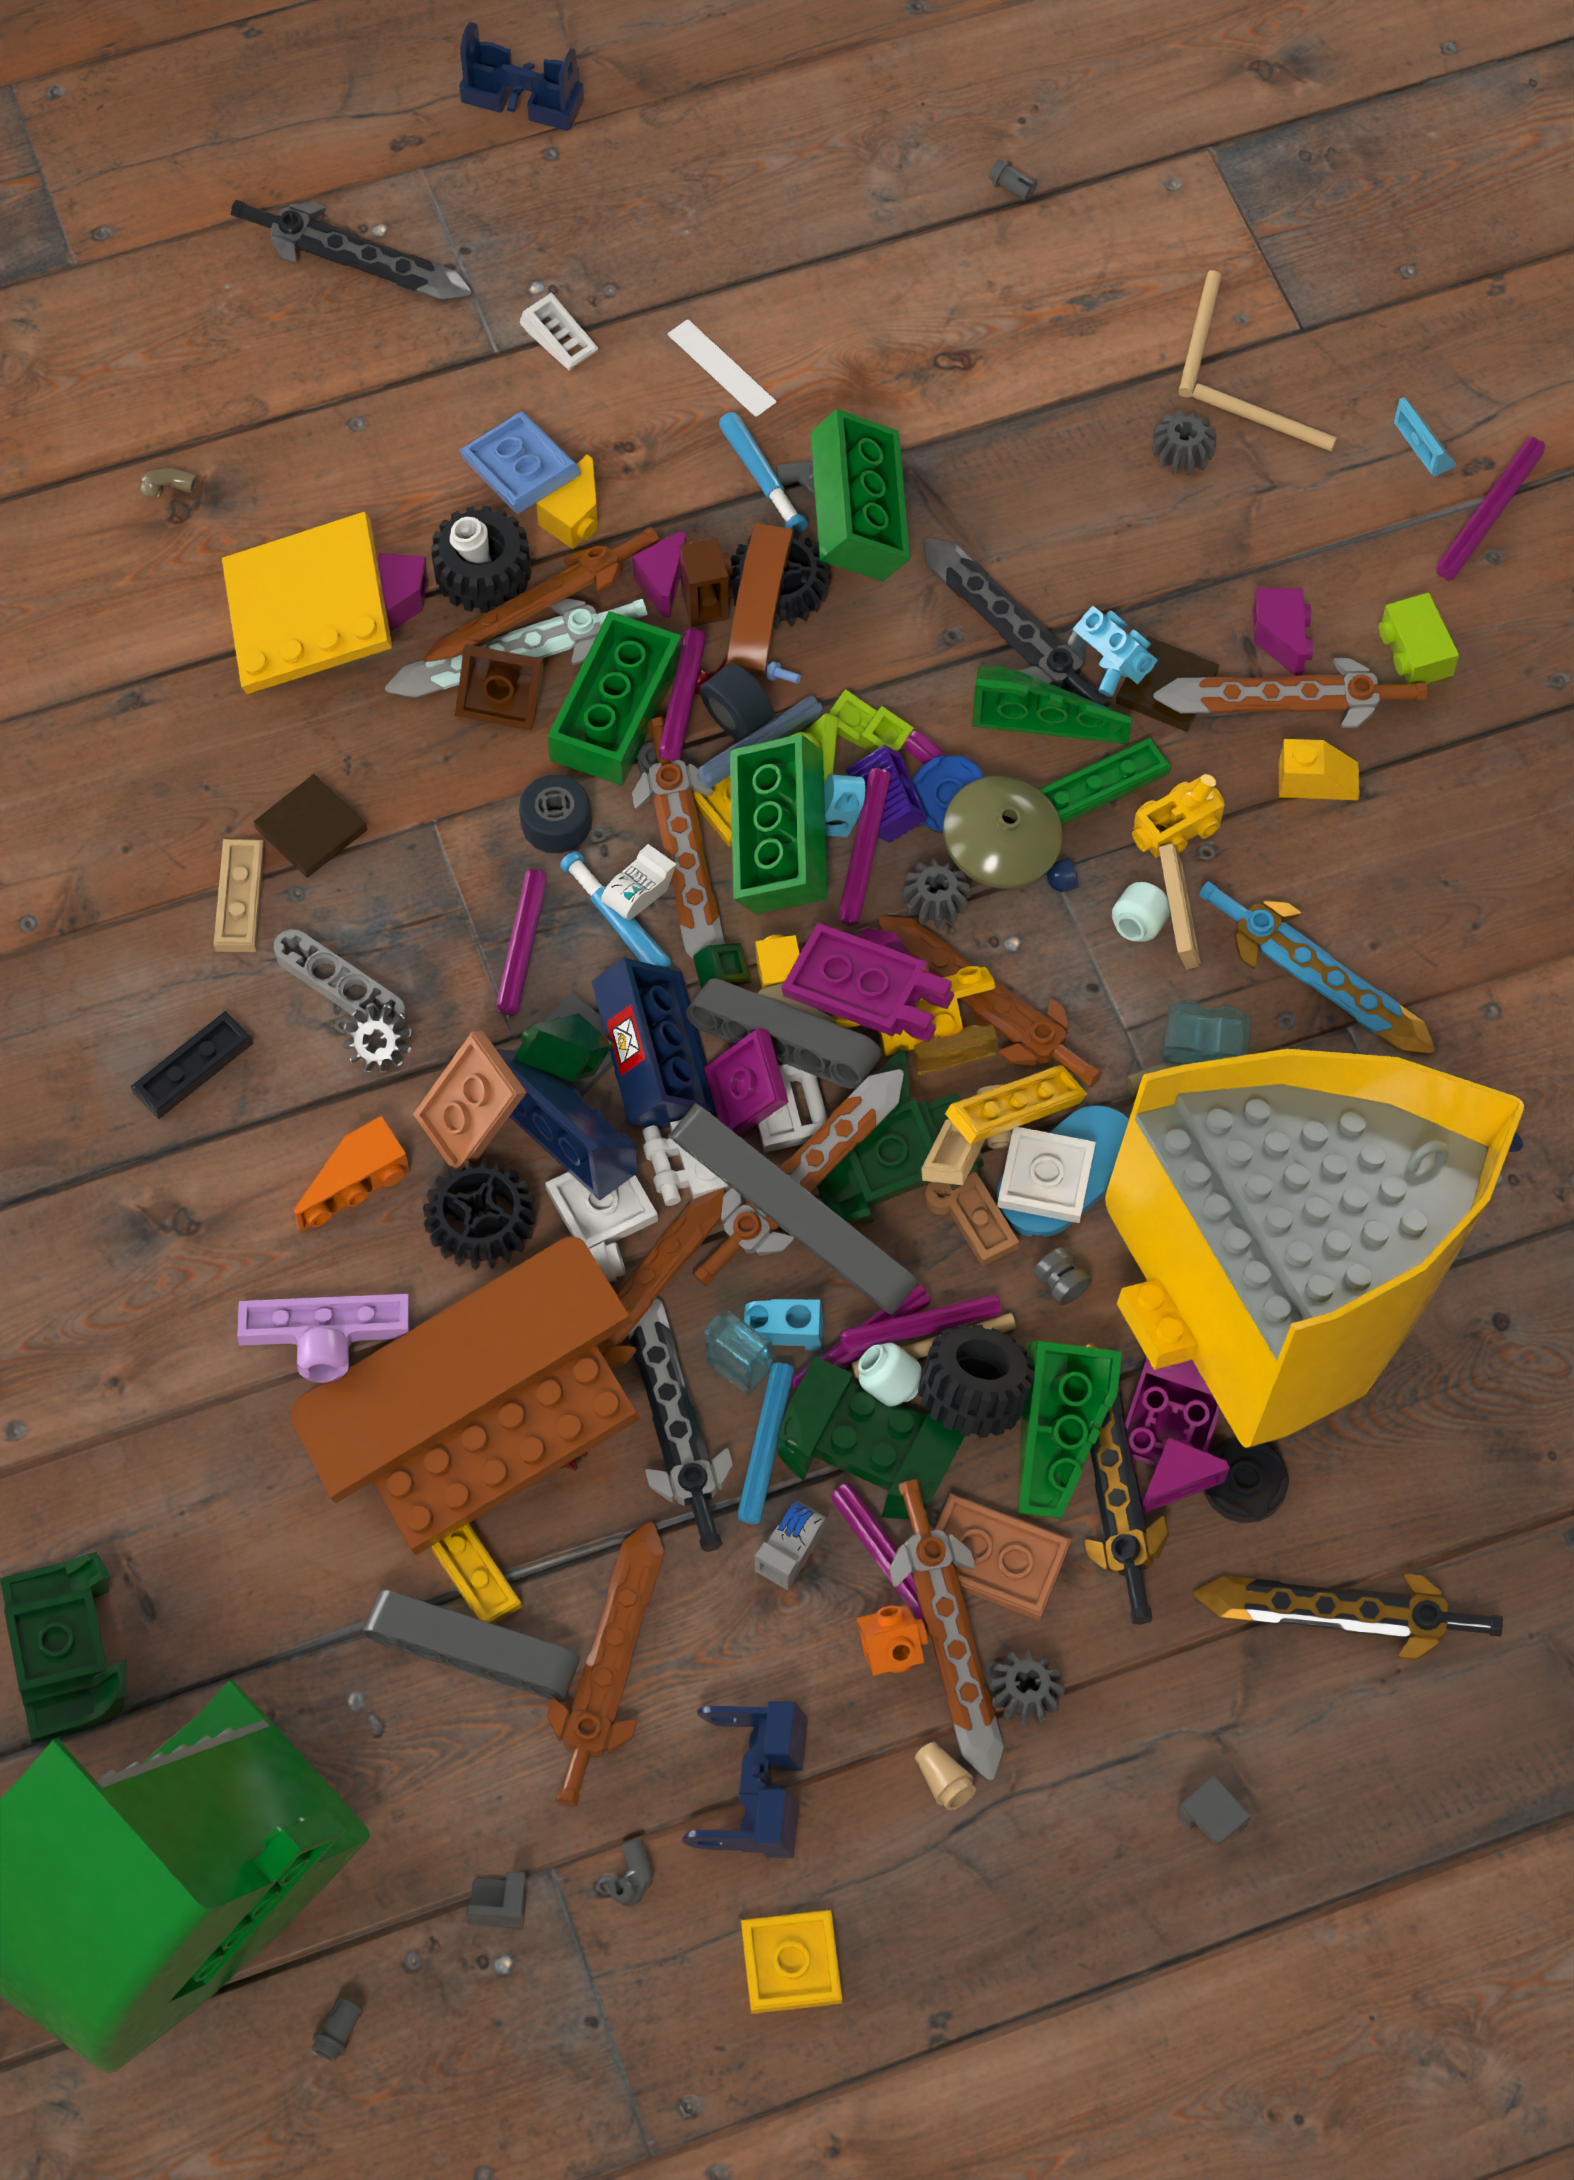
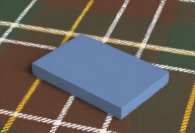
[459,411,581,515]

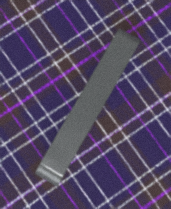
[669,1103,919,1315]

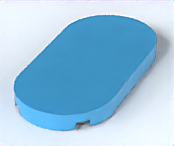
[997,1106,1129,1237]

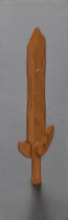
[423,527,659,662]
[879,916,1103,1087]
[597,1188,725,1371]
[547,1522,665,1807]

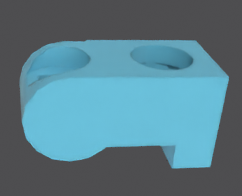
[824,774,865,837]
[743,1299,824,1351]

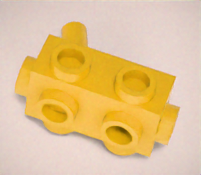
[1132,774,1224,858]

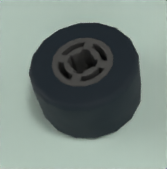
[700,663,773,740]
[519,775,592,853]

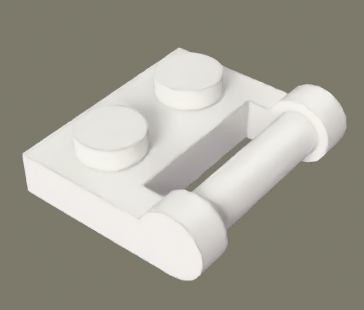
[757,1064,828,1153]

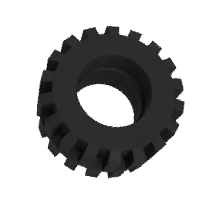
[431,506,531,613]
[918,1324,1035,1438]

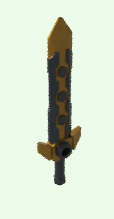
[1084,1343,1169,1625]
[1193,1574,1503,1660]

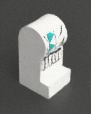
[601,844,677,920]

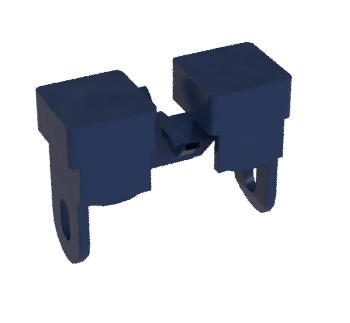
[459,22,584,131]
[683,1701,808,1858]

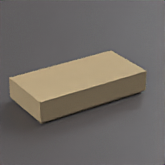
[922,1119,985,1185]

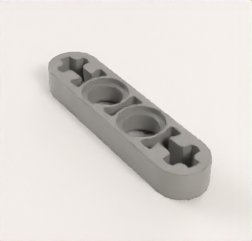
[273,929,406,1034]

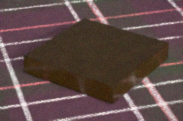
[1116,636,1219,732]
[254,774,367,878]

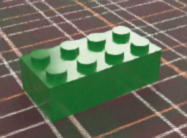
[810,409,910,581]
[547,611,682,786]
[730,734,828,915]

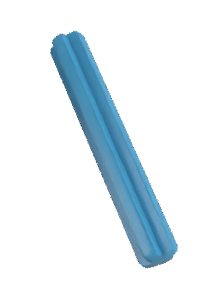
[738,1362,794,1525]

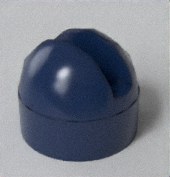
[1047,857,1079,892]

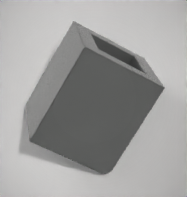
[1177,1776,1251,1845]
[466,1871,528,1929]

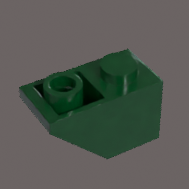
[514,1013,613,1082]

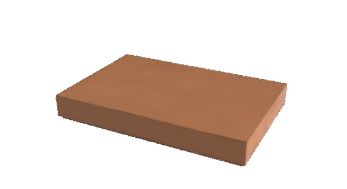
[413,1030,527,1172]
[935,1493,1072,1621]

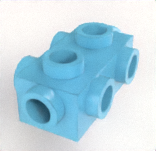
[1073,606,1158,697]

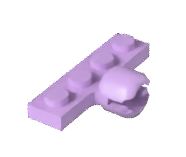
[237,1294,410,1383]

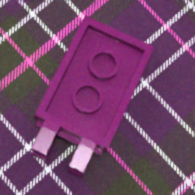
[781,923,954,1042]

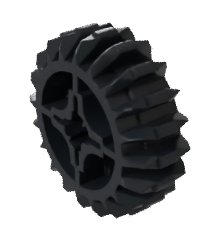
[729,530,830,629]
[423,1158,537,1270]

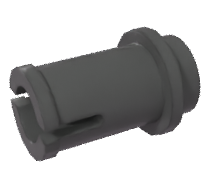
[989,159,1038,202]
[311,1998,363,2062]

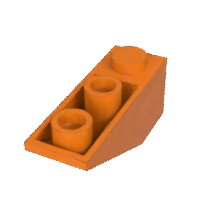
[293,1116,410,1232]

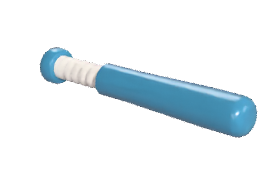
[719,412,808,534]
[560,851,671,969]

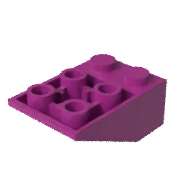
[1125,1358,1221,1467]

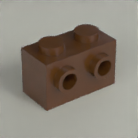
[679,538,733,627]

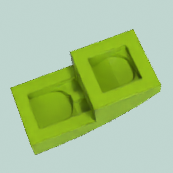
[828,689,914,752]

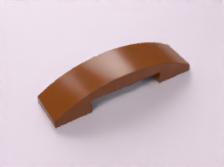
[726,523,794,674]

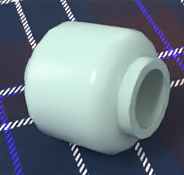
[1112,882,1171,942]
[858,1342,922,1406]

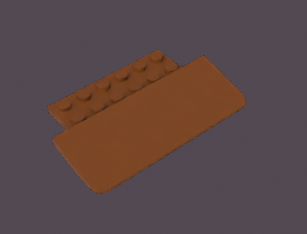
[291,1237,640,1555]

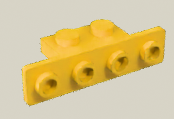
[831,966,995,1057]

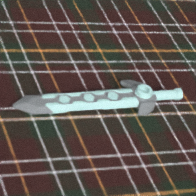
[385,598,647,698]

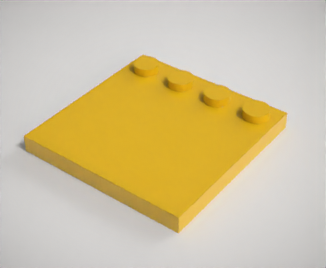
[222,511,393,694]

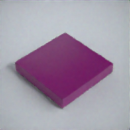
[704,1028,789,1137]

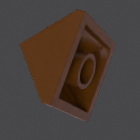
[455,644,544,731]

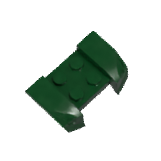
[817,1092,984,1224]
[777,1356,965,1519]
[0,1552,127,1743]

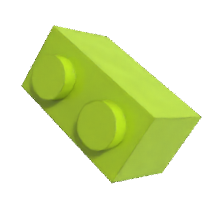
[1379,592,1459,684]

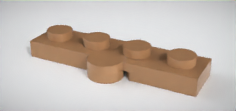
[925,1172,1020,1267]

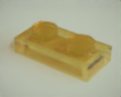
[913,1024,998,1077]

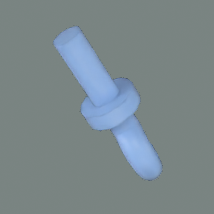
[748,661,801,684]

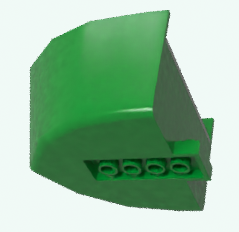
[0,1679,370,2073]

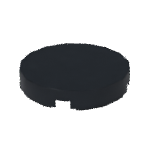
[1204,1440,1289,1523]

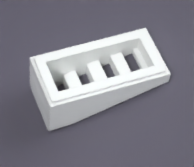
[520,292,599,371]

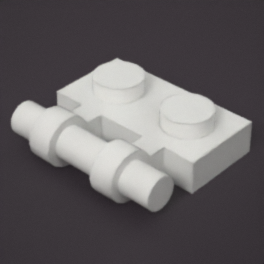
[643,1112,731,1206]

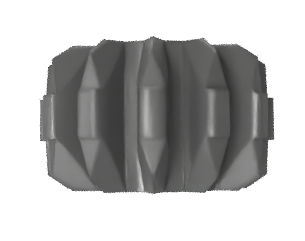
[1152,409,1217,476]
[902,858,971,929]
[342,1003,413,1073]
[989,1649,1065,1727]

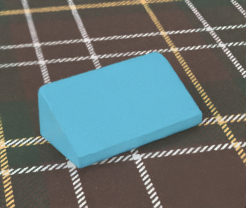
[1394,397,1456,477]

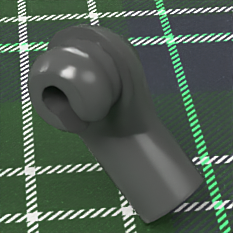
[776,461,815,493]
[611,1839,654,1906]

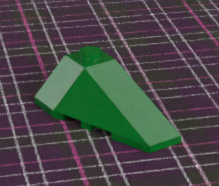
[972,666,1132,745]
[1017,1341,1122,1518]

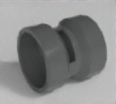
[1033,1246,1092,1306]

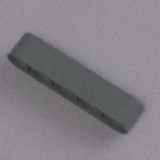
[686,978,881,1089]
[363,1590,580,1701]

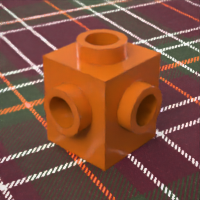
[857,1605,928,1676]

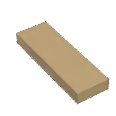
[214,839,265,952]
[1159,844,1201,970]

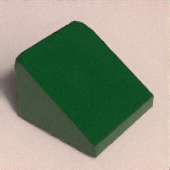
[693,943,751,989]

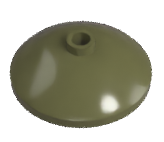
[943,776,1063,889]

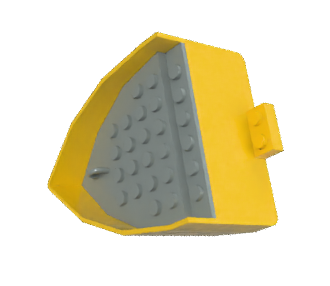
[1105,1049,1524,1448]

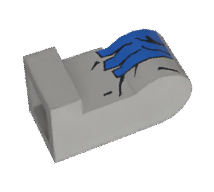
[755,1500,828,1591]

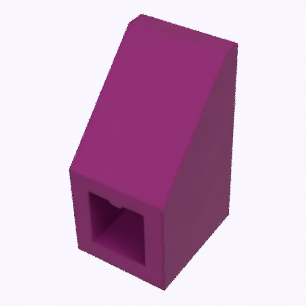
[378,553,428,632]
[1252,588,1313,676]

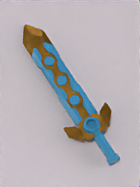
[1198,881,1435,1054]

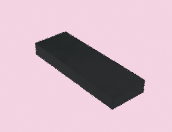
[131,1011,253,1119]

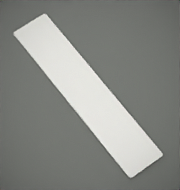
[668,320,776,417]

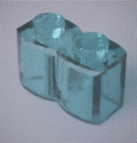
[1162,1001,1251,1066]
[704,1311,773,1395]

